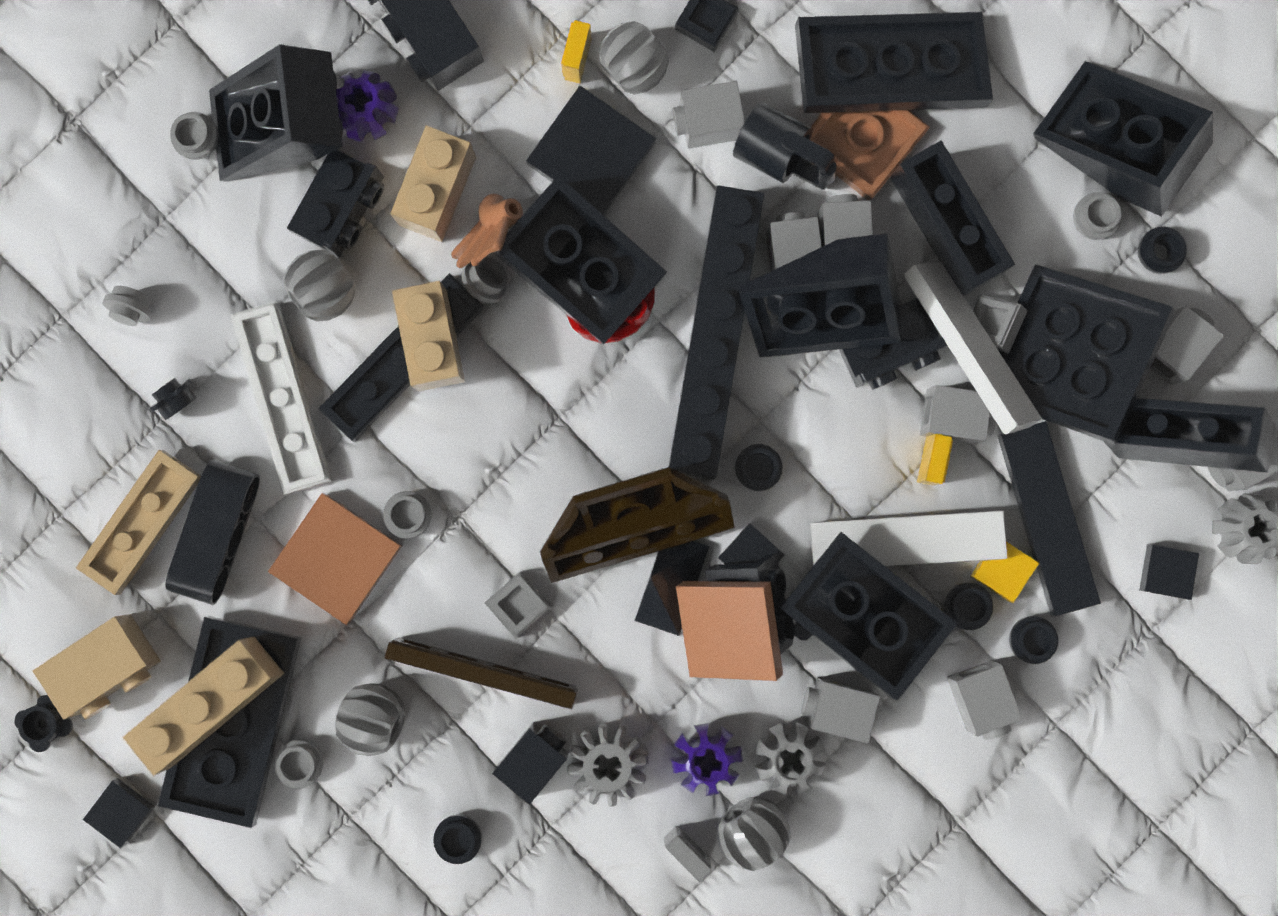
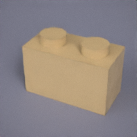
[390,125,476,242]
[392,281,465,392]
[32,614,161,720]

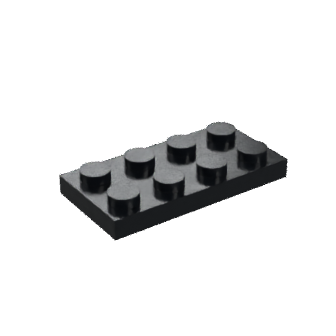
[795,12,993,114]
[158,616,302,828]

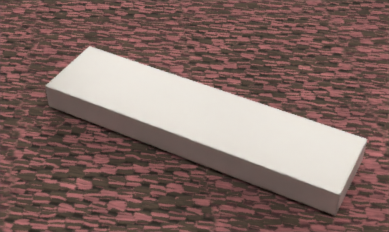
[904,261,1042,435]
[231,301,332,495]
[810,511,1007,567]

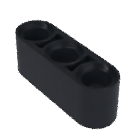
[165,459,260,605]

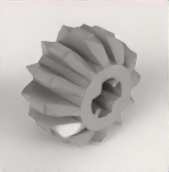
[567,722,649,807]

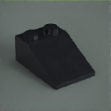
[209,44,343,182]
[1033,61,1213,217]
[495,175,667,345]
[739,233,901,358]
[780,532,958,701]

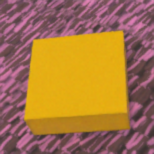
[561,20,592,84]
[917,434,953,486]
[970,542,1039,603]

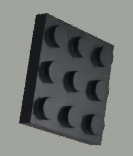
[999,264,1175,445]

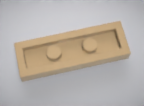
[76,450,201,595]

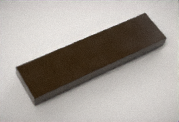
[384,637,578,709]

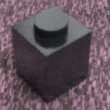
[492,723,569,805]

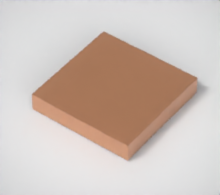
[811,110,930,201]
[268,493,402,625]
[676,581,783,681]

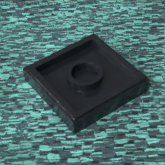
[526,86,656,215]

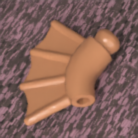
[451,194,523,268]

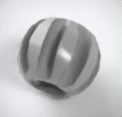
[598,21,669,95]
[283,250,355,321]
[1212,493,1278,565]
[335,683,405,756]
[754,722,826,794]
[718,796,791,871]

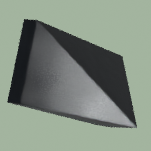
[634,541,709,636]

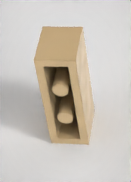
[122,637,284,776]

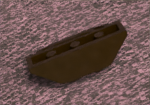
[540,467,735,583]

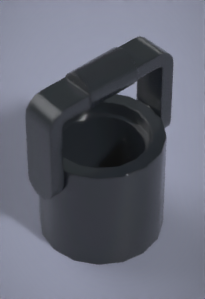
[733,102,837,190]

